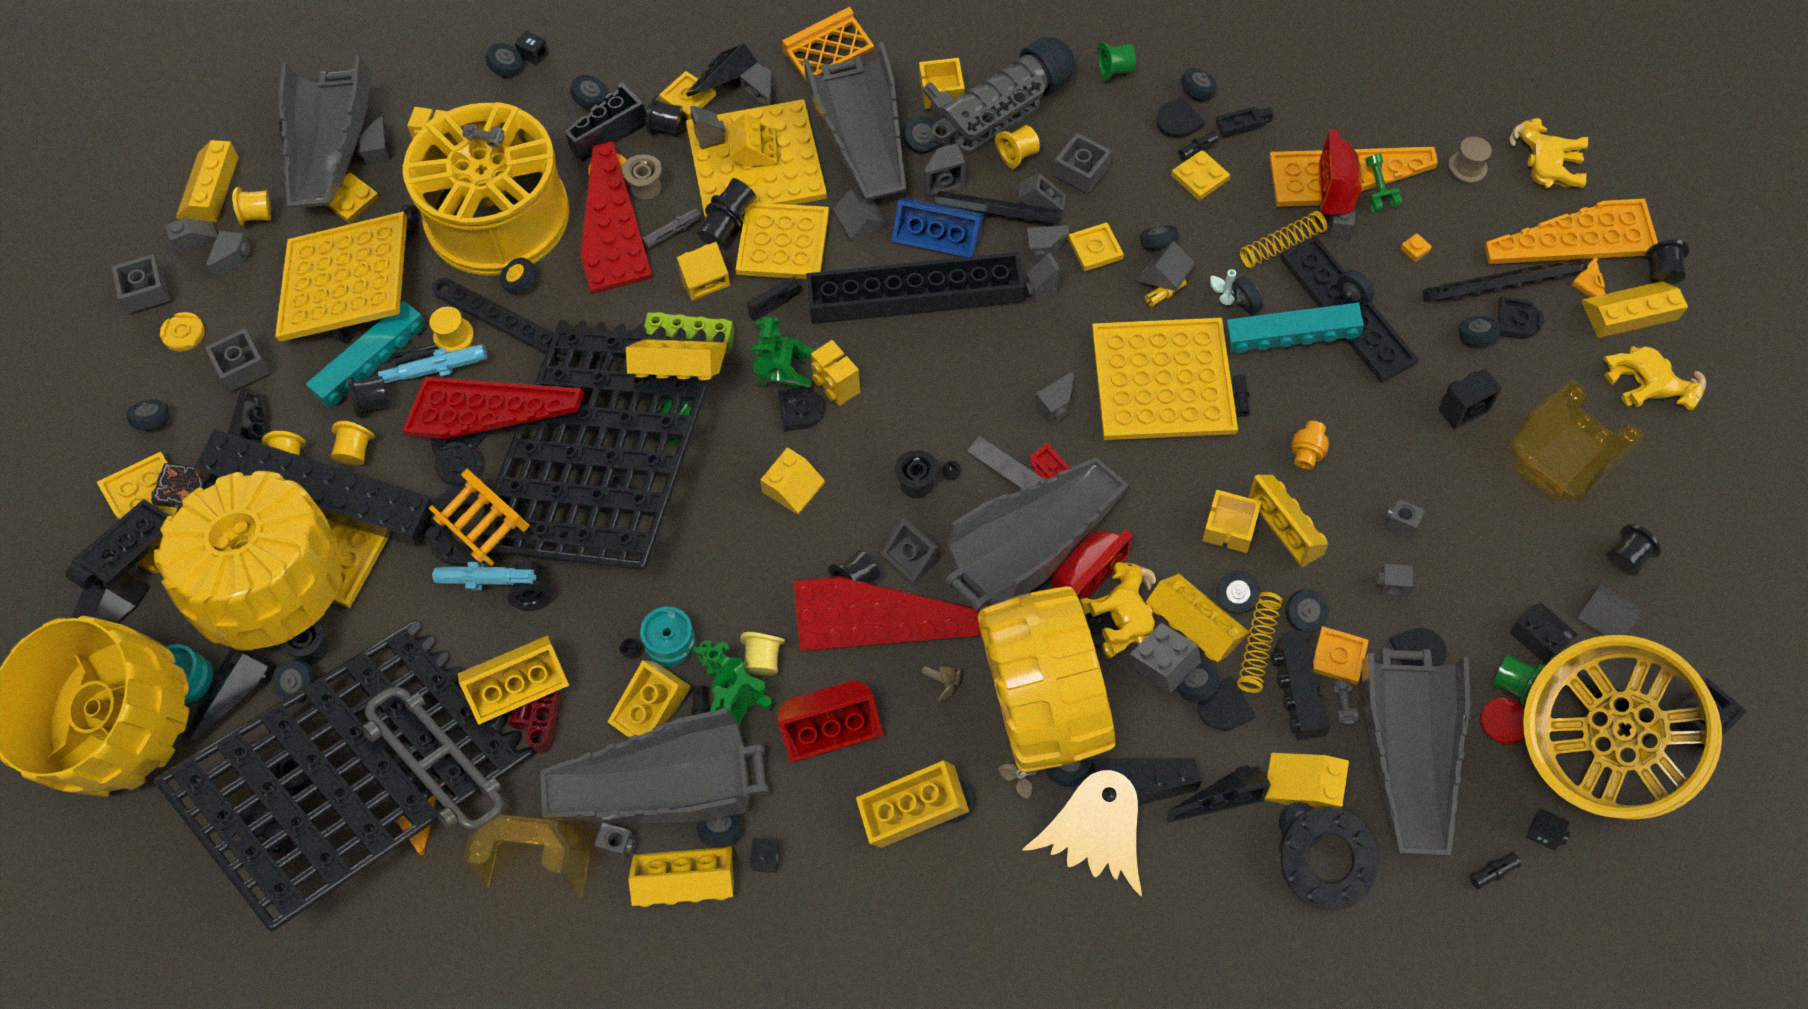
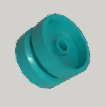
[640,607,696,667]
[167,644,213,704]

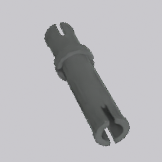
[642,207,702,249]

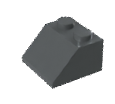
[924,143,965,199]

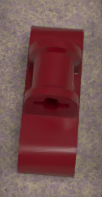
[508,690,562,754]

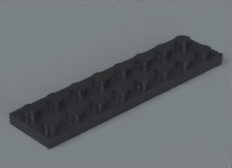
[1280,236,1419,383]

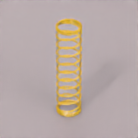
[1240,211,1327,269]
[1237,592,1283,693]

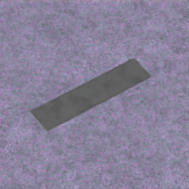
[967,436,1043,488]

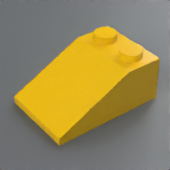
[607,660,691,737]
[1264,753,1349,809]

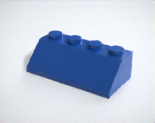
[892,197,984,257]

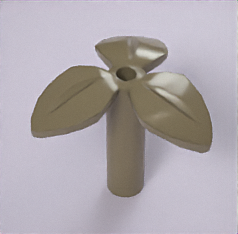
[922,666,962,702]
[998,763,1038,799]

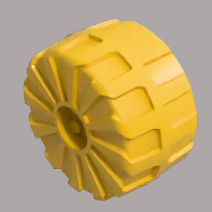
[154,471,343,651]
[978,586,1115,772]
[0,616,189,797]

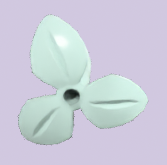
[1210,269,1236,305]

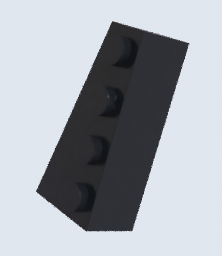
[564,82,646,160]
[1271,629,1330,741]
[1090,758,1202,806]

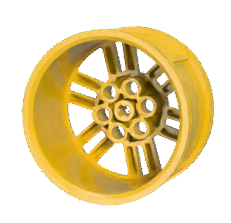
[403,102,570,275]
[1523,635,1722,819]

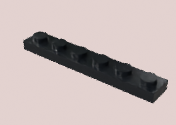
[935,191,1061,225]

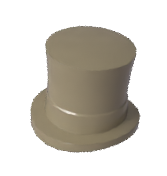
[1448,137,1492,184]
[623,155,662,200]

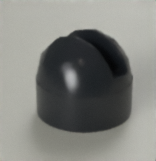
[943,461,961,480]
[619,638,640,659]

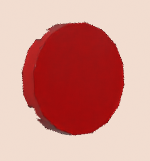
[1479,698,1525,745]

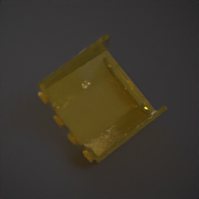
[1510,378,1646,500]
[463,814,591,898]

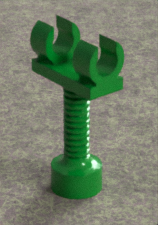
[1365,154,1402,212]

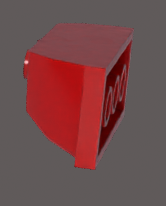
[1318,129,1362,214]
[1050,529,1133,600]
[777,680,884,763]

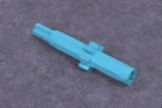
[378,344,487,383]
[432,562,536,590]

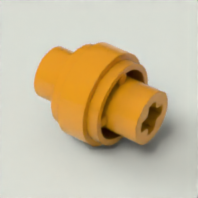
[1291,421,1329,470]

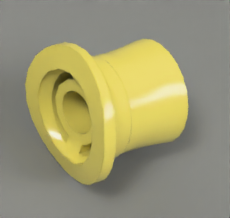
[740,632,785,676]

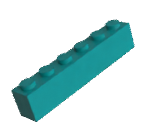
[306,301,426,410]
[1227,303,1364,353]

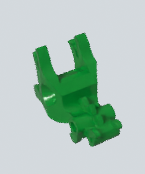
[750,317,815,388]
[693,641,773,727]

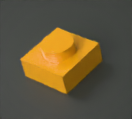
[1400,234,1432,262]

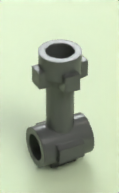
[462,124,505,148]
[1333,679,1359,726]

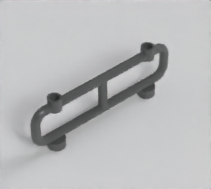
[362,687,504,830]

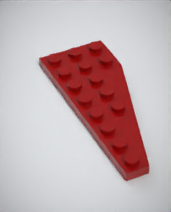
[581,141,653,295]
[402,377,584,439]
[794,576,982,651]

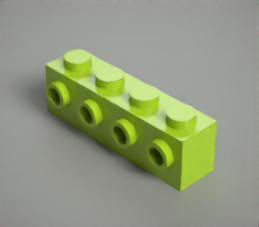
[644,312,735,354]

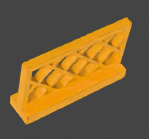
[782,7,874,82]

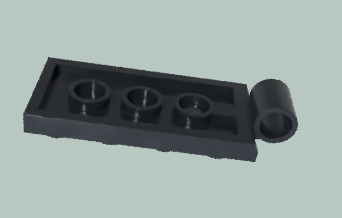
[65,499,170,590]

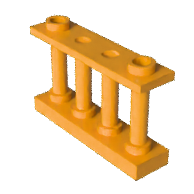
[429,469,530,566]

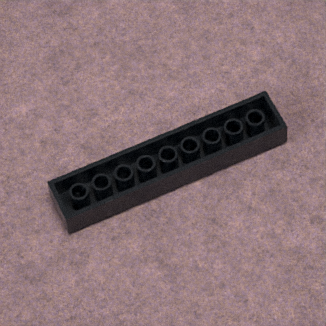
[806,252,1025,323]
[194,429,433,547]

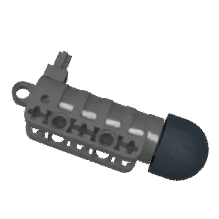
[922,37,1075,155]

